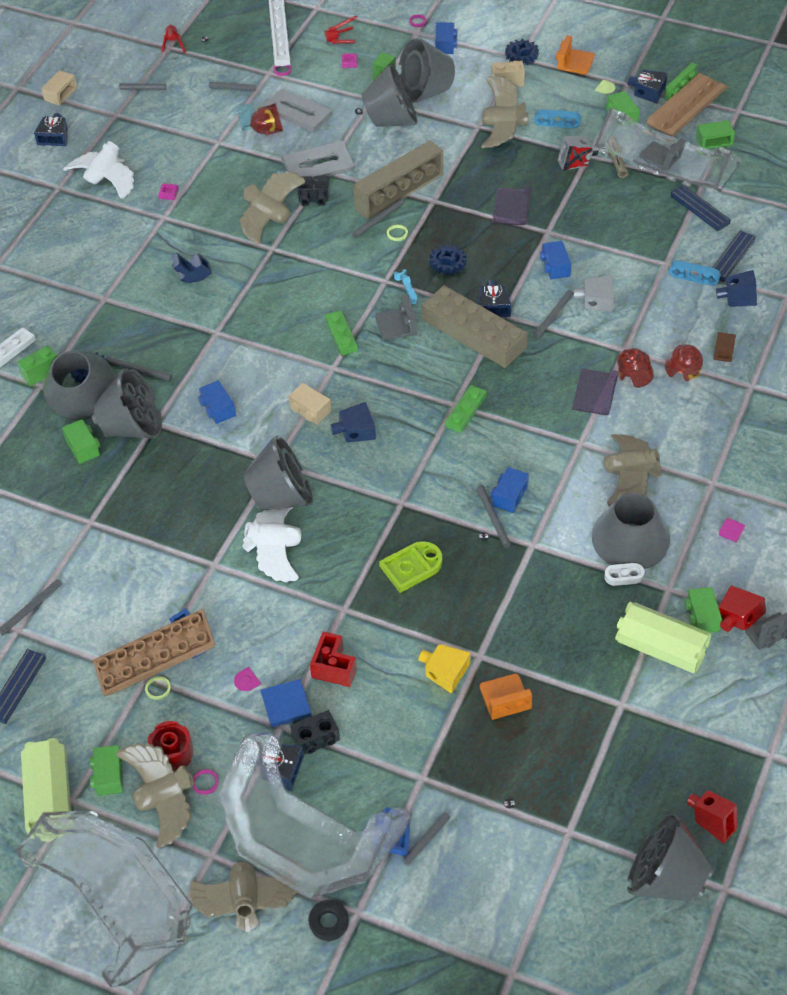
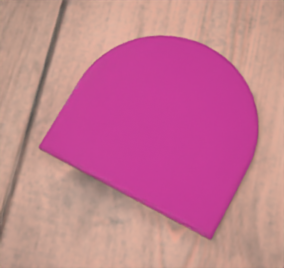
[234,667,261,691]

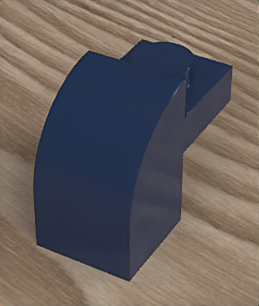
[171,252,212,283]

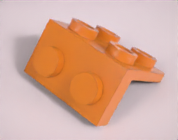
[556,35,595,74]
[480,674,532,720]

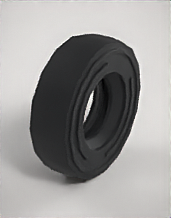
[308,899,349,941]

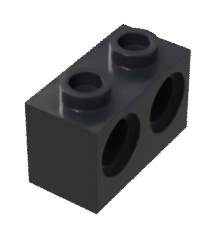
[290,710,340,755]

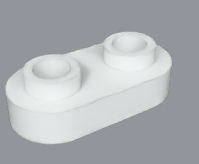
[604,563,645,586]

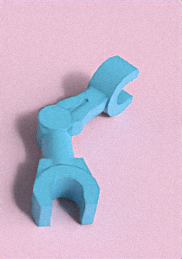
[394,269,418,305]

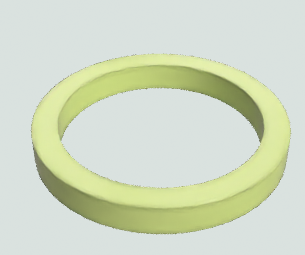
[387,225,408,241]
[145,676,171,700]

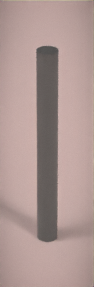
[352,198,404,238]
[533,290,574,339]
[106,357,172,382]
[477,485,511,548]
[0,579,62,636]

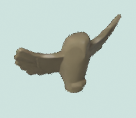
[481,75,528,148]
[239,171,305,244]
[604,434,662,506]
[116,743,194,848]
[190,861,299,932]

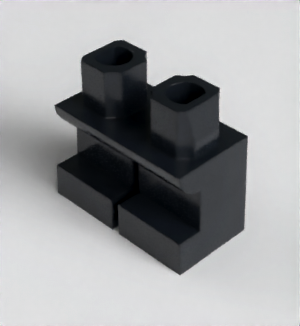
[298,176,330,206]

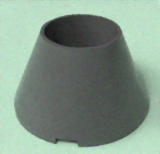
[399,38,455,103]
[362,64,418,127]
[43,351,115,420]
[243,435,313,509]
[592,493,670,569]

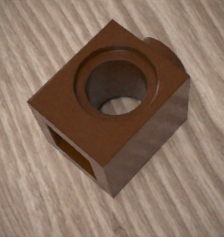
[713,332,736,362]

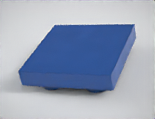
[260,679,312,728]

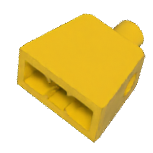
[418,644,471,693]

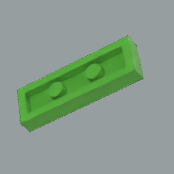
[665,63,698,101]
[325,310,358,356]
[445,385,487,433]

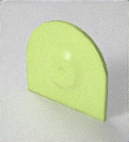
[595,80,615,94]

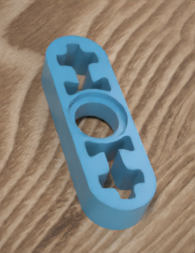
[534,109,581,128]
[669,261,721,286]

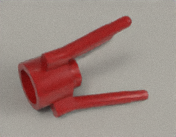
[324,16,357,45]
[161,24,186,53]

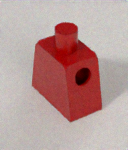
[719,585,766,632]
[687,791,737,843]

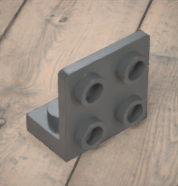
[639,138,686,171]
[375,295,417,340]
[745,612,787,650]

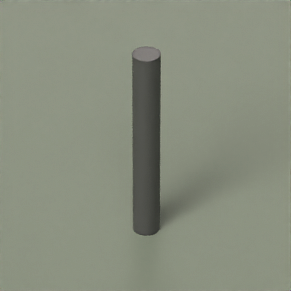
[209,82,256,91]
[119,83,166,90]
[402,812,450,866]

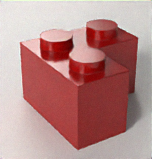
[310,631,357,688]

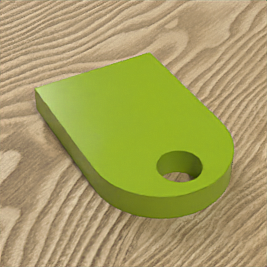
[379,542,442,593]

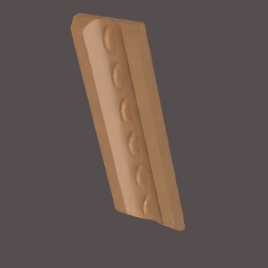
[646,73,728,137]
[93,609,215,696]

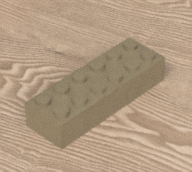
[353,140,443,220]
[422,285,528,368]

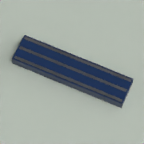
[671,185,731,231]
[711,230,756,282]
[0,649,46,724]

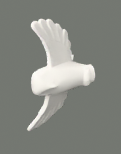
[63,141,134,198]
[242,507,301,582]

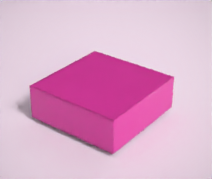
[342,53,357,68]
[158,183,179,200]
[719,518,745,543]

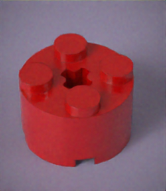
[148,721,193,771]

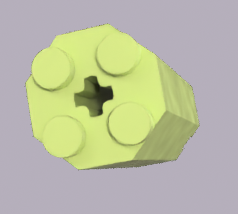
[615,602,712,673]
[21,738,72,840]

